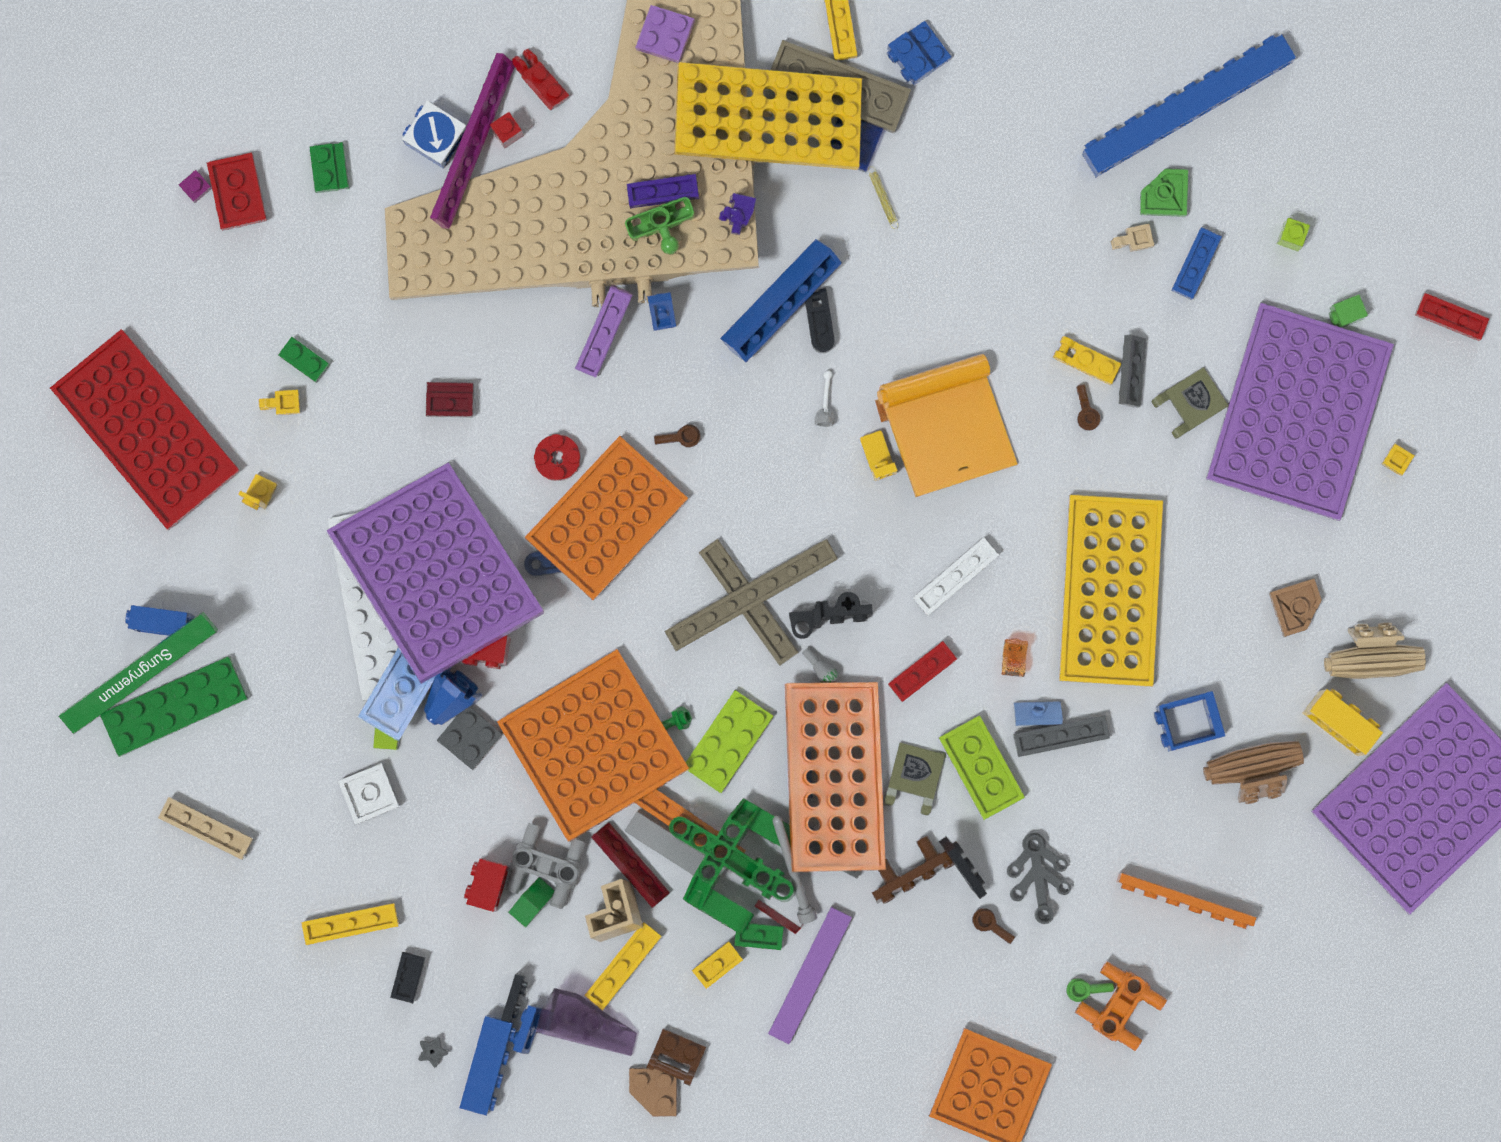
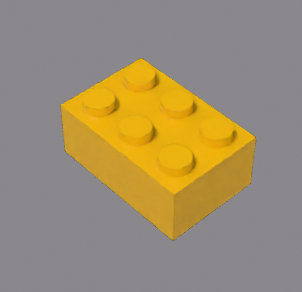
[1302,689,1383,756]

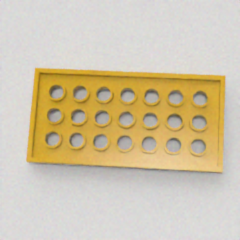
[674,62,862,170]
[1059,495,1163,687]

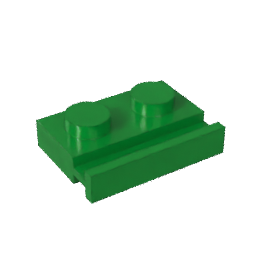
[309,142,349,193]

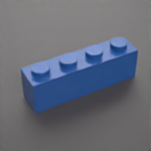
[459,1015,516,1116]

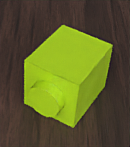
[1276,218,1310,252]

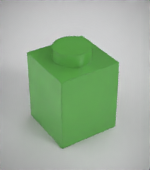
[1329,295,1368,328]

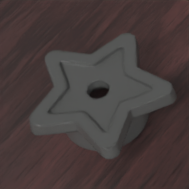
[418,1037,448,1068]

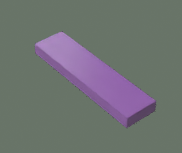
[575,284,633,378]

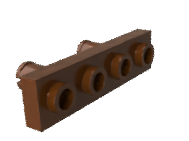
[872,836,954,904]

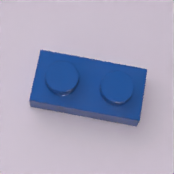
[647,292,676,331]
[513,1005,544,1054]

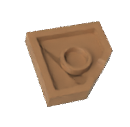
[1269,579,1322,637]
[629,1068,677,1117]

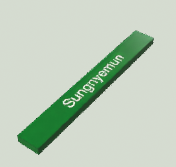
[58,612,218,734]

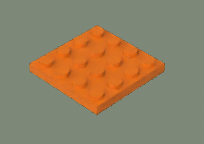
[929,1028,1052,1142]

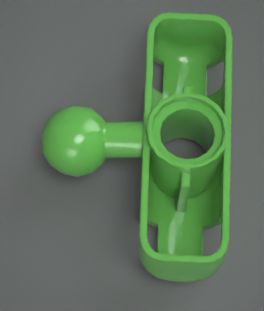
[625,197,695,255]

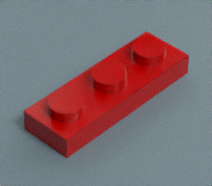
[1415,293,1489,341]
[888,641,957,702]

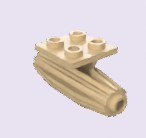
[1324,623,1426,679]

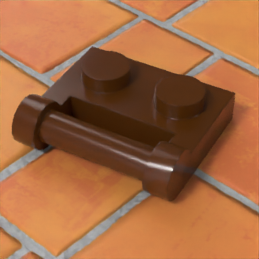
[646,1029,706,1086]

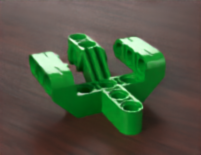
[669,798,795,935]

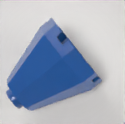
[424,667,482,725]

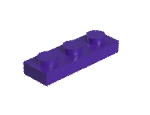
[627,174,699,209]

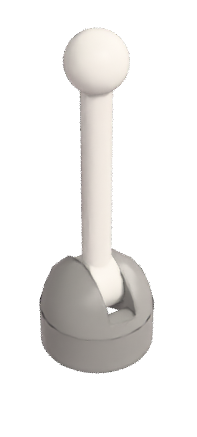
[815,370,834,427]

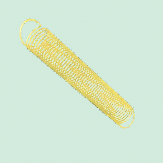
[868,166,898,229]

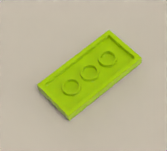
[686,690,773,793]
[939,715,1025,820]

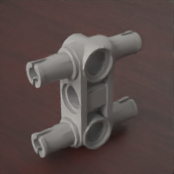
[505,823,586,909]

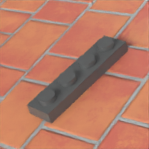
[1013,716,1110,757]

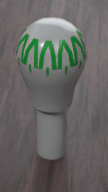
[802,647,839,683]

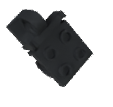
[789,592,873,639]

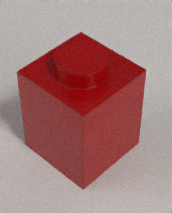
[490,112,523,149]

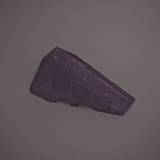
[536,988,637,1056]

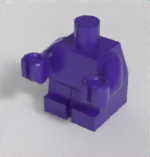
[719,193,756,235]

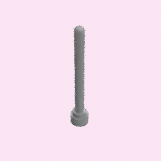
[773,816,818,924]

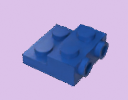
[887,20,952,85]

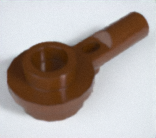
[1076,384,1100,431]
[654,424,701,448]
[972,908,1015,944]

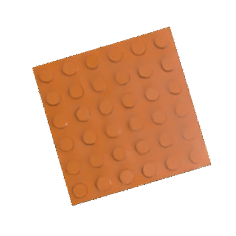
[497,649,690,842]

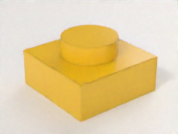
[1381,444,1415,476]

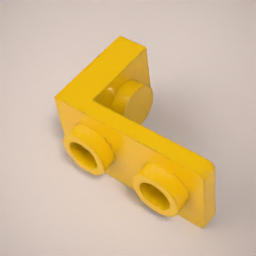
[860,431,898,481]
[238,474,278,510]

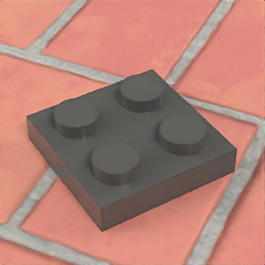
[437,707,503,770]

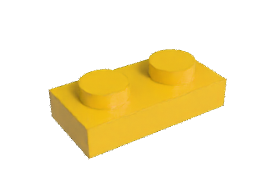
[692,941,743,989]

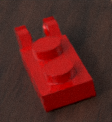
[512,49,570,110]

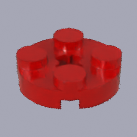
[534,434,581,481]

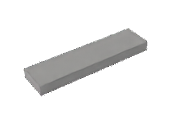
[625,812,712,878]

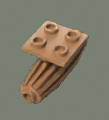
[1203,741,1304,804]

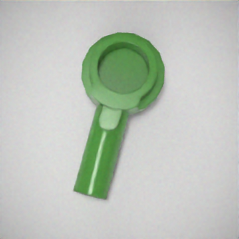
[1066,978,1114,1002]

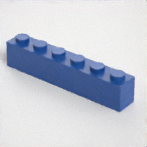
[720,239,842,362]

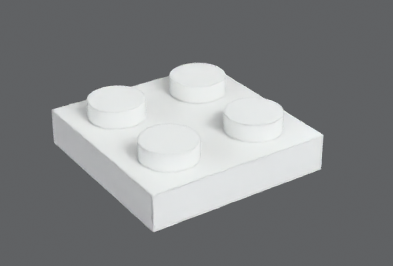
[338,763,400,825]

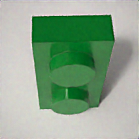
[278,337,330,383]
[734,923,783,950]

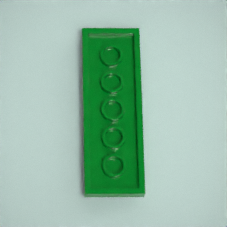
[100,656,248,757]

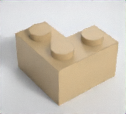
[585,879,643,942]

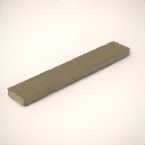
[699,539,799,666]

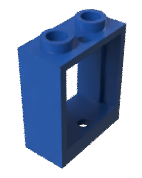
[125,605,195,636]
[1154,691,1225,752]

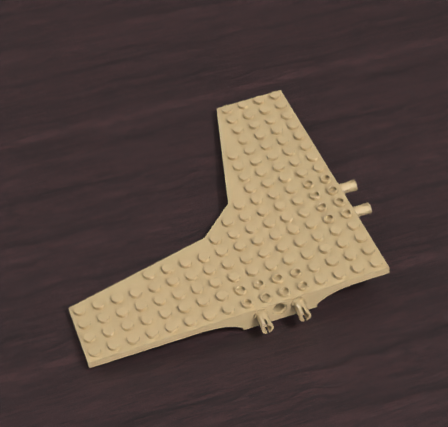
[385,0,772,307]

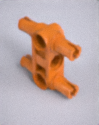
[1075,961,1167,1051]

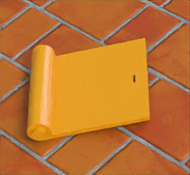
[877,354,1018,497]

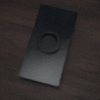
[390,952,426,1004]

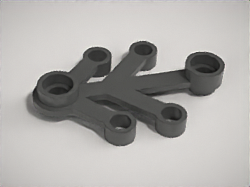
[1007,833,1071,924]

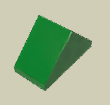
[508,877,554,928]

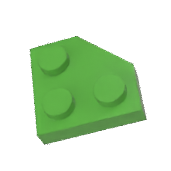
[1140,169,1188,217]

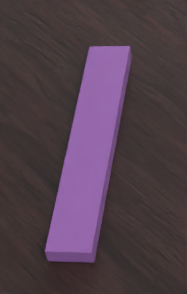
[768,907,852,1044]

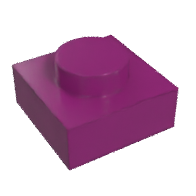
[178,170,212,203]

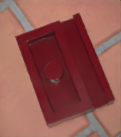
[426,382,474,418]

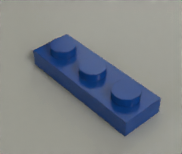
[1171,227,1222,300]

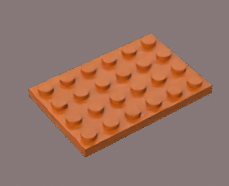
[525,436,688,601]

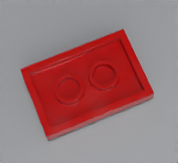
[206,152,267,231]

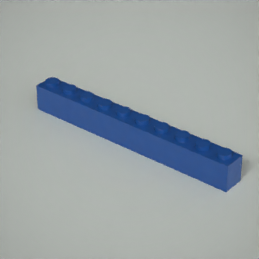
[1082,34,1296,178]

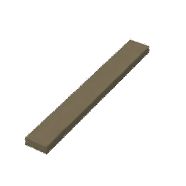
[664,539,838,652]

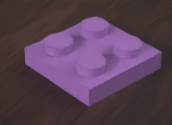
[635,5,695,63]

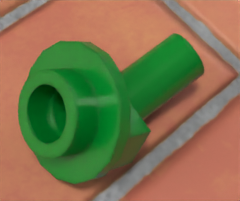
[662,706,692,730]

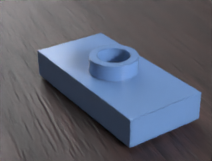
[1014,701,1063,726]

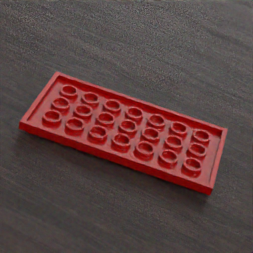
[50,329,240,531]

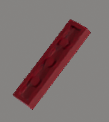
[591,822,670,908]

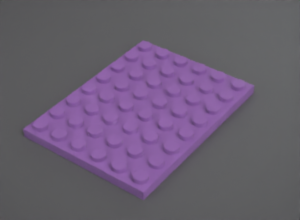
[1206,303,1394,521]
[327,462,544,684]
[1311,683,1501,915]

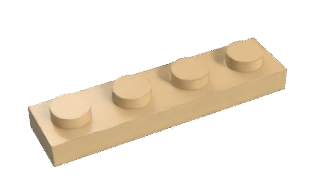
[158,797,254,860]

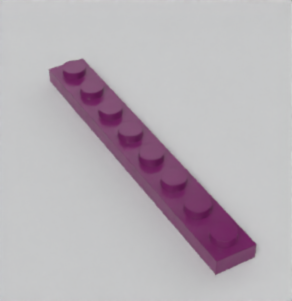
[430,53,514,229]

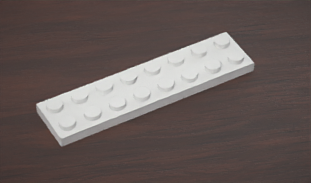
[328,513,398,701]

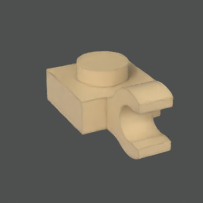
[1110,224,1154,252]

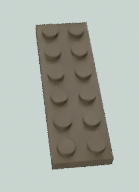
[771,40,911,133]

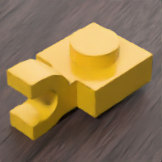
[259,390,300,415]

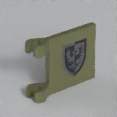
[1151,367,1228,439]
[884,743,945,816]

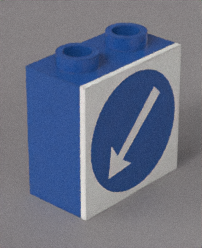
[402,101,466,169]

